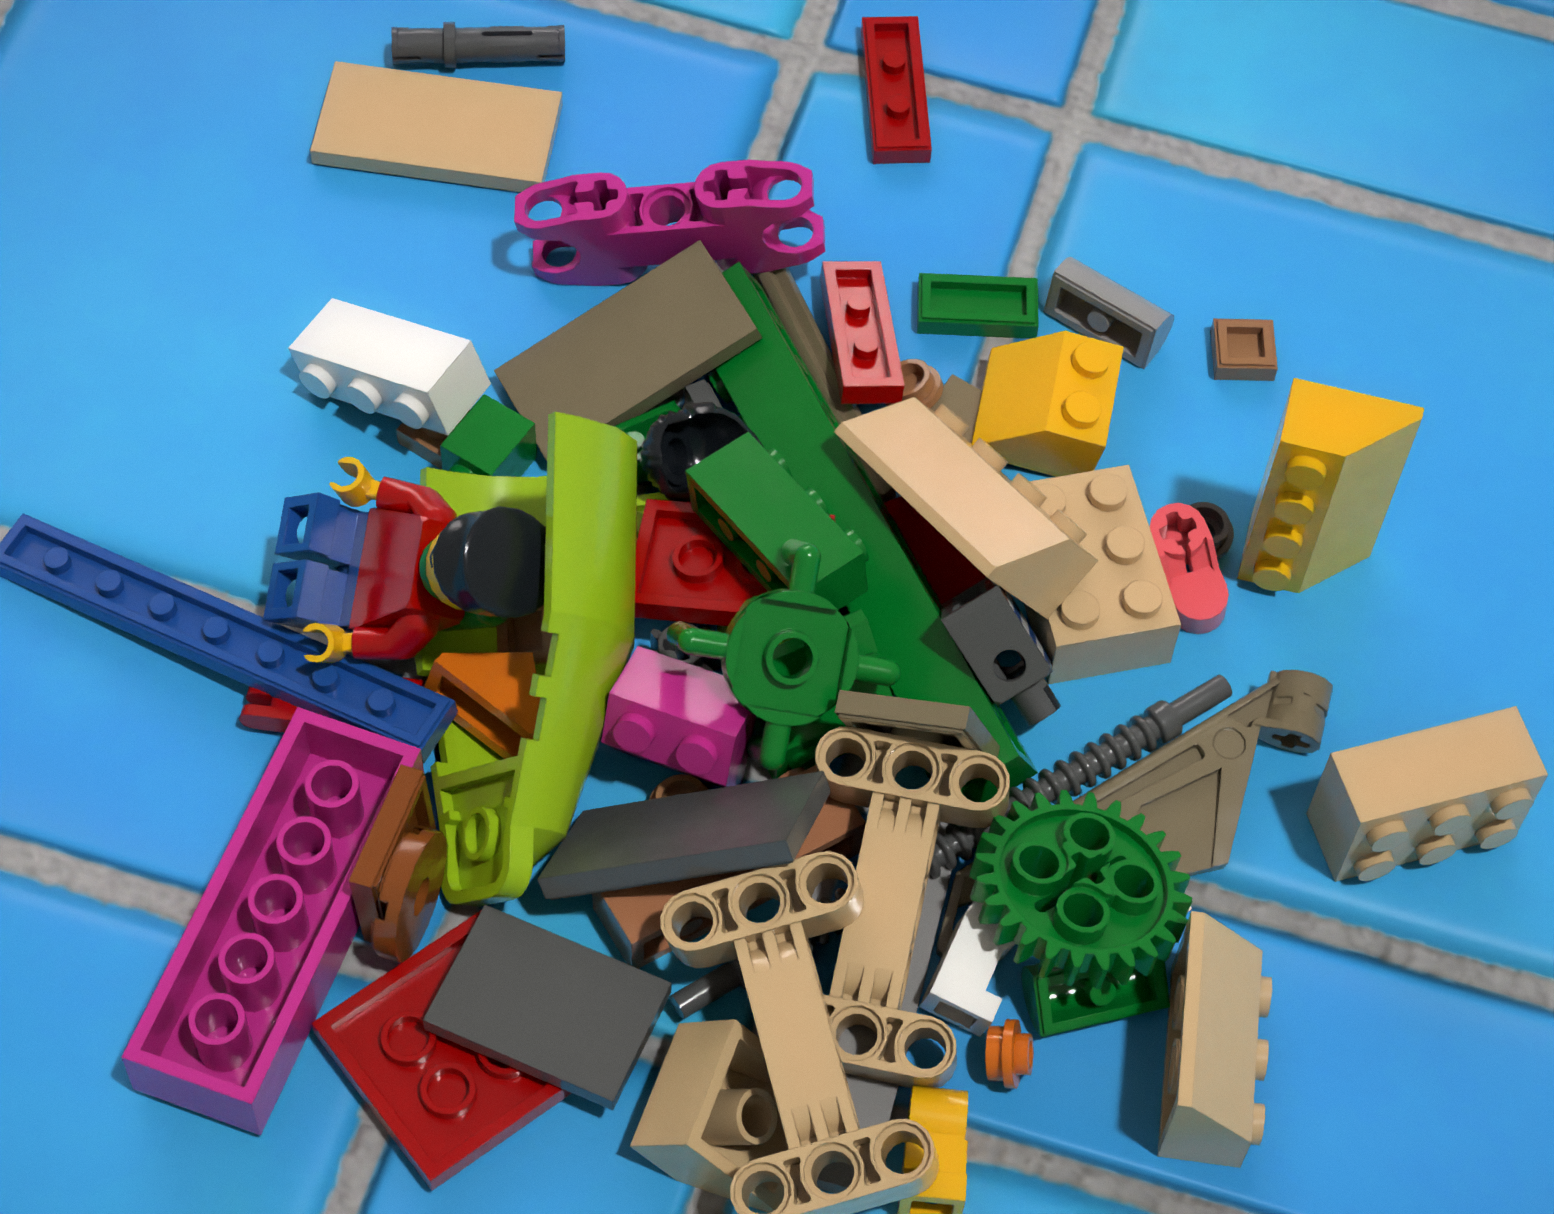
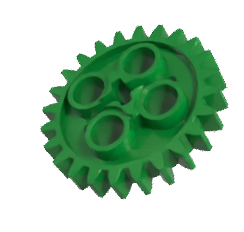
[969,790,1192,989]

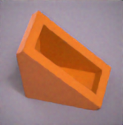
[424,652,540,759]

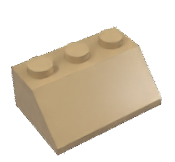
[1157,911,1272,1168]

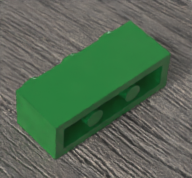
[685,432,869,610]

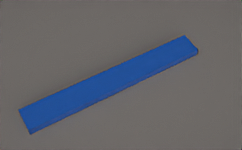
[0,513,458,763]

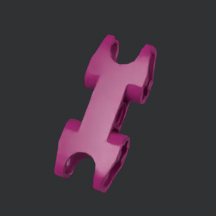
[514,159,825,286]

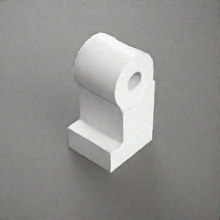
[919,901,1016,1037]

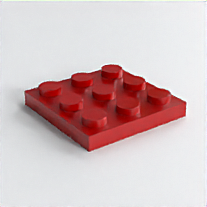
[312,910,572,1191]

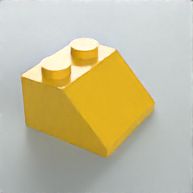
[971,331,1124,477]

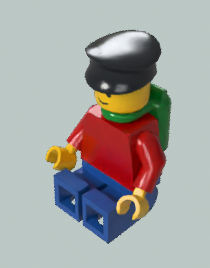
[263,457,546,663]

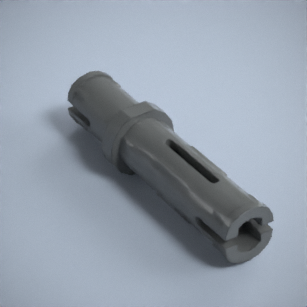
[391,22,565,68]

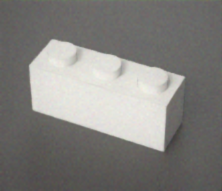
[288,298,491,436]

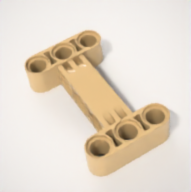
[815,727,1010,1088]
[660,851,939,1214]

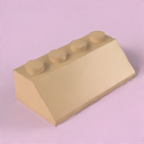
[834,397,1099,619]

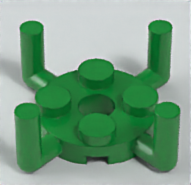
[667,539,901,770]

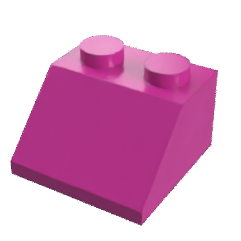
[601,646,756,788]

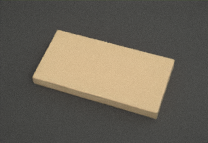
[310,61,563,192]

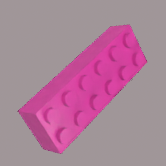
[121,707,424,1136]

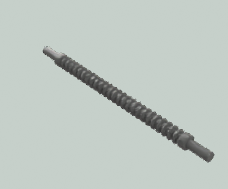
[670,674,1233,1019]

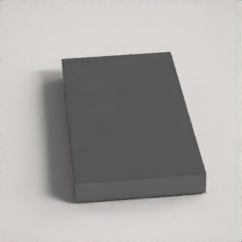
[538,771,831,900]

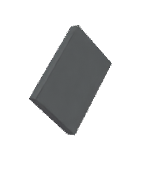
[423,905,672,1110]

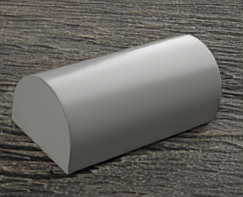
[1043,257,1174,369]

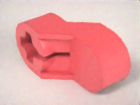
[1149,503,1229,634]

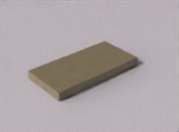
[494,240,762,461]

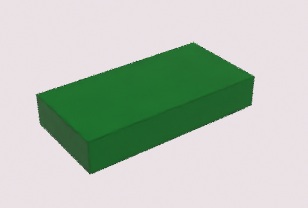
[917,273,1038,339]

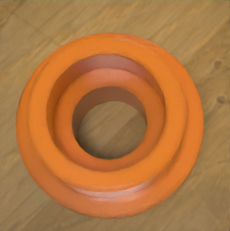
[985,1019,1034,1089]

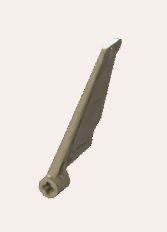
[936,670,1333,958]

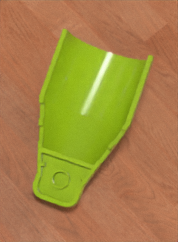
[415,412,637,907]

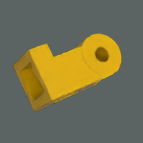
[897,1085,968,1214]

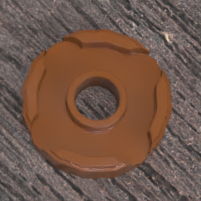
[371,825,447,963]

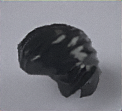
[640,402,764,502]

